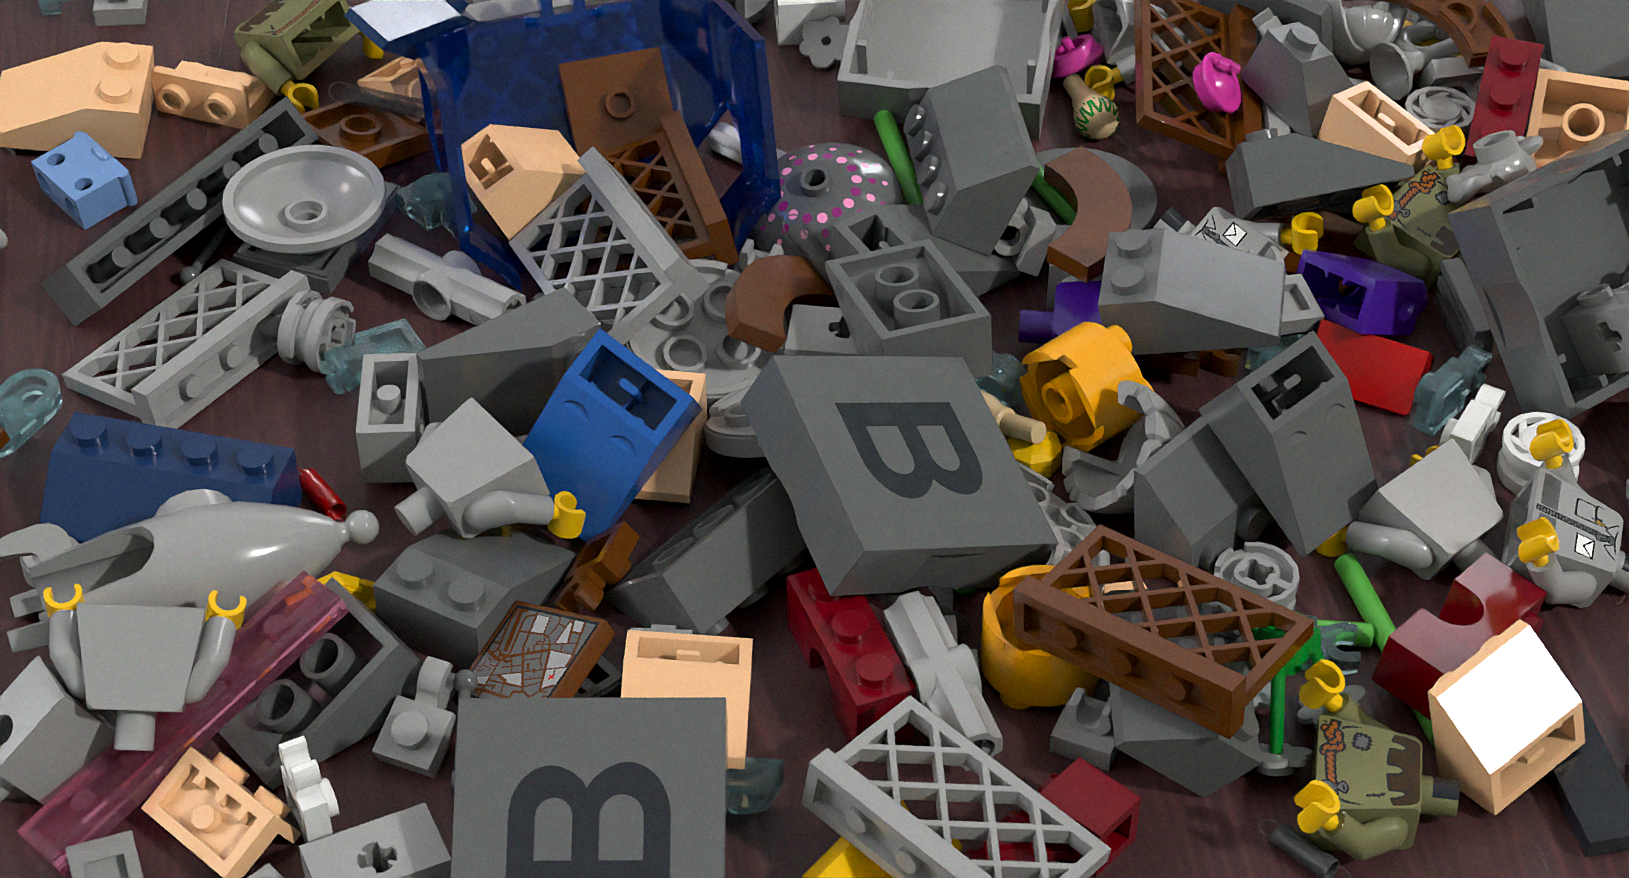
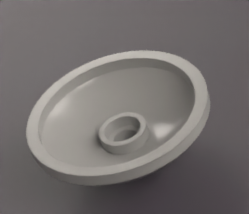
[222,145,386,255]

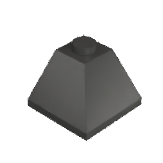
[1240,22,1354,139]

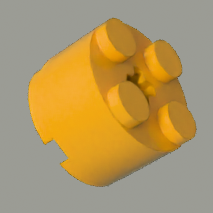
[1020,322,1153,453]
[980,565,1103,709]

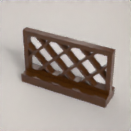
[1134,0,1262,175]
[580,110,740,289]
[1013,524,1314,739]

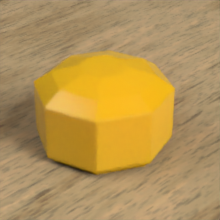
[1006,429,1062,478]

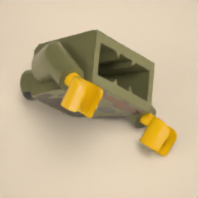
[234,0,384,114]
[1352,125,1470,290]
[1294,659,1460,861]

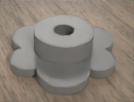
[799,16,849,70]

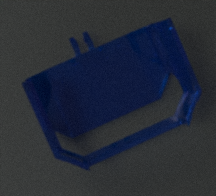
[413,0,782,292]

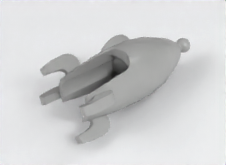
[0,489,379,652]

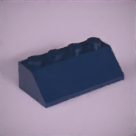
[39,412,303,544]

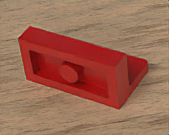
[1316,319,1436,416]

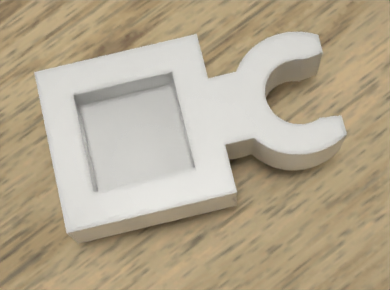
[1439,384,1506,465]
[278,736,339,843]

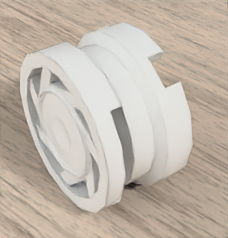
[1496,412,1585,494]

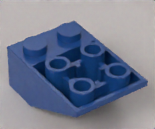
[522,328,702,542]

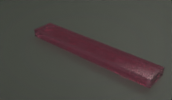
[17,570,349,875]

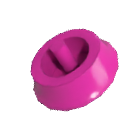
[1051,34,1104,79]
[1193,52,1241,113]

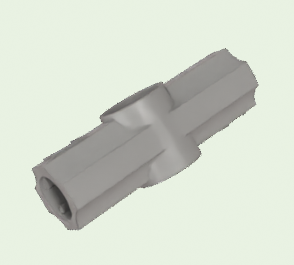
[368,234,526,326]
[884,591,1003,771]

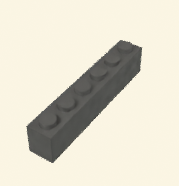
[40,96,319,326]

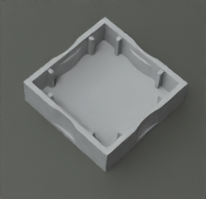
[837,0,1065,140]

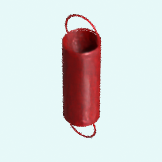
[297,466,347,522]

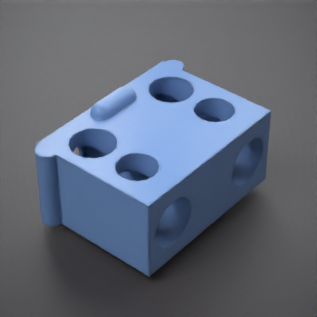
[31,131,138,230]

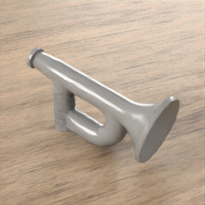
[1370,16,1462,100]

